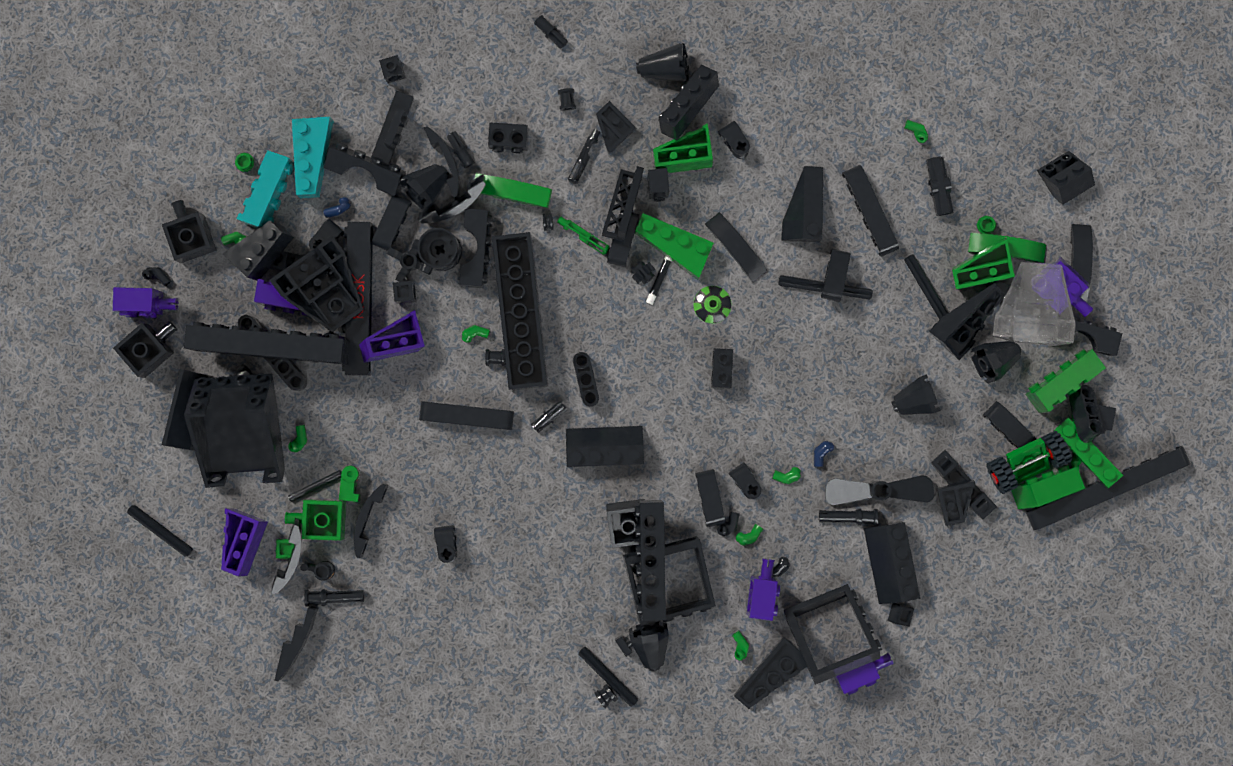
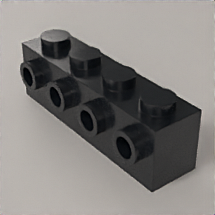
[659,64,719,141]

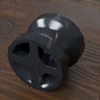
[594,684,618,709]

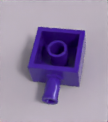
[1032,257,1093,317]
[112,287,179,318]
[746,558,780,621]
[834,653,893,695]

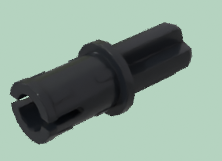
[534,15,568,49]
[447,131,475,169]
[531,401,566,433]

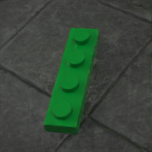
[1053,418,1123,489]

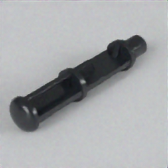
[567,129,601,184]

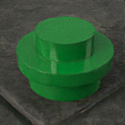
[235,153,255,172]
[976,216,996,234]

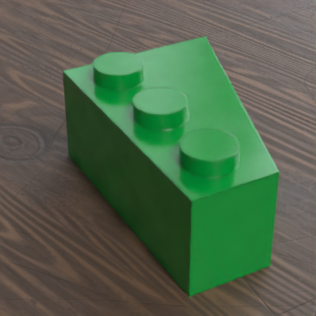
[653,123,713,173]
[952,237,1015,289]
[1011,465,1085,509]

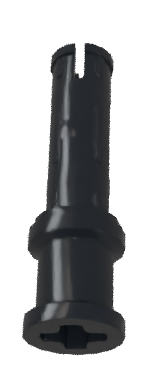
[819,508,878,526]
[304,589,364,607]

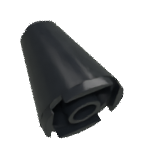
[636,43,689,82]

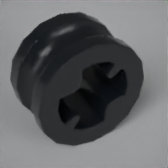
[542,213,553,231]

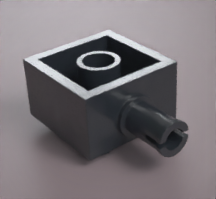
[162,200,217,263]
[113,321,178,378]
[606,499,650,554]

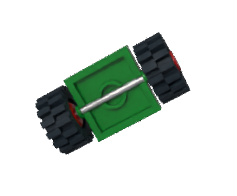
[986,431,1072,494]

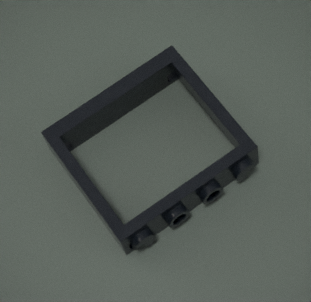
[622,536,716,626]
[783,584,882,685]

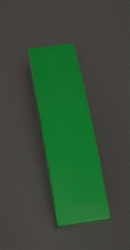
[475,173,552,208]

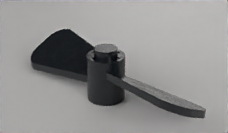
[825,475,934,505]

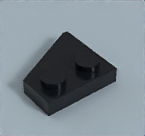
[596,101,636,154]
[937,480,975,526]

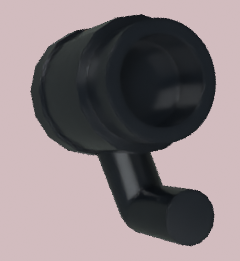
[300,561,335,581]

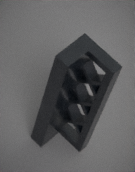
[602,166,644,242]

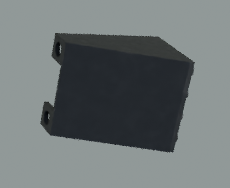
[184,373,285,488]

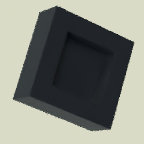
[615,634,633,657]

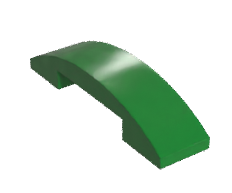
[968,233,1046,263]

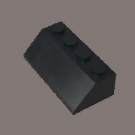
[162,369,213,450]
[566,426,644,467]
[863,521,921,604]

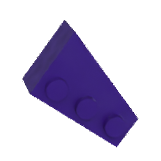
[254,279,308,316]
[359,310,425,363]
[221,508,268,577]

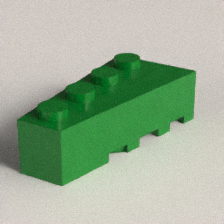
[635,213,714,280]

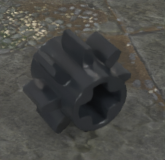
[632,261,655,285]

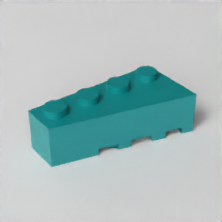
[292,117,334,199]
[236,150,294,229]

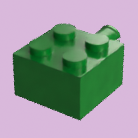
[285,499,346,541]

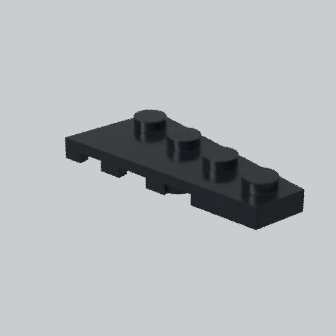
[734,637,807,709]

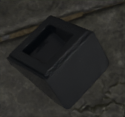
[887,603,914,627]

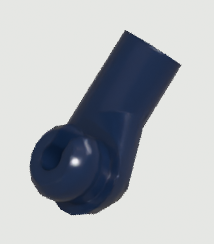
[323,197,351,218]
[814,441,834,467]

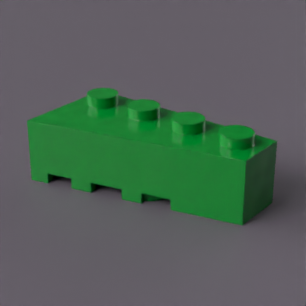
[1025,349,1106,413]

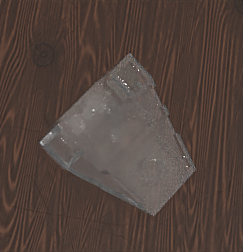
[993,262,1076,346]

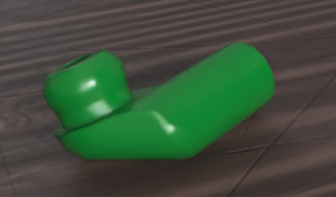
[904,119,928,143]
[221,232,247,246]
[462,325,490,343]
[288,425,307,452]
[772,467,801,485]
[732,630,749,661]

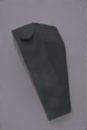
[781,166,823,243]
[929,283,1004,360]

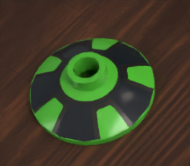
[693,286,731,324]

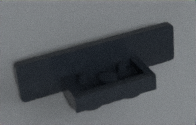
[371,91,414,164]

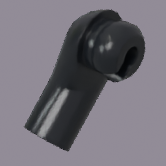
[142,267,172,287]

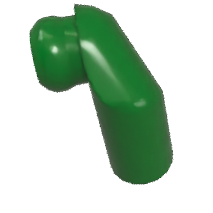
[736,524,763,546]

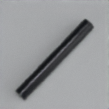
[288,470,342,502]

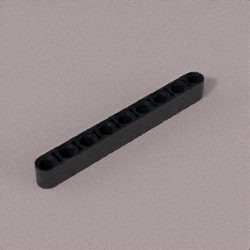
[1026,446,1191,530]

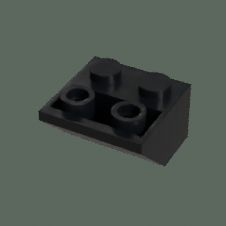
[1037,151,1095,205]

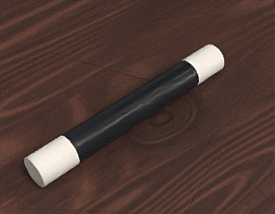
[646,256,671,305]

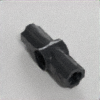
[926,156,954,216]

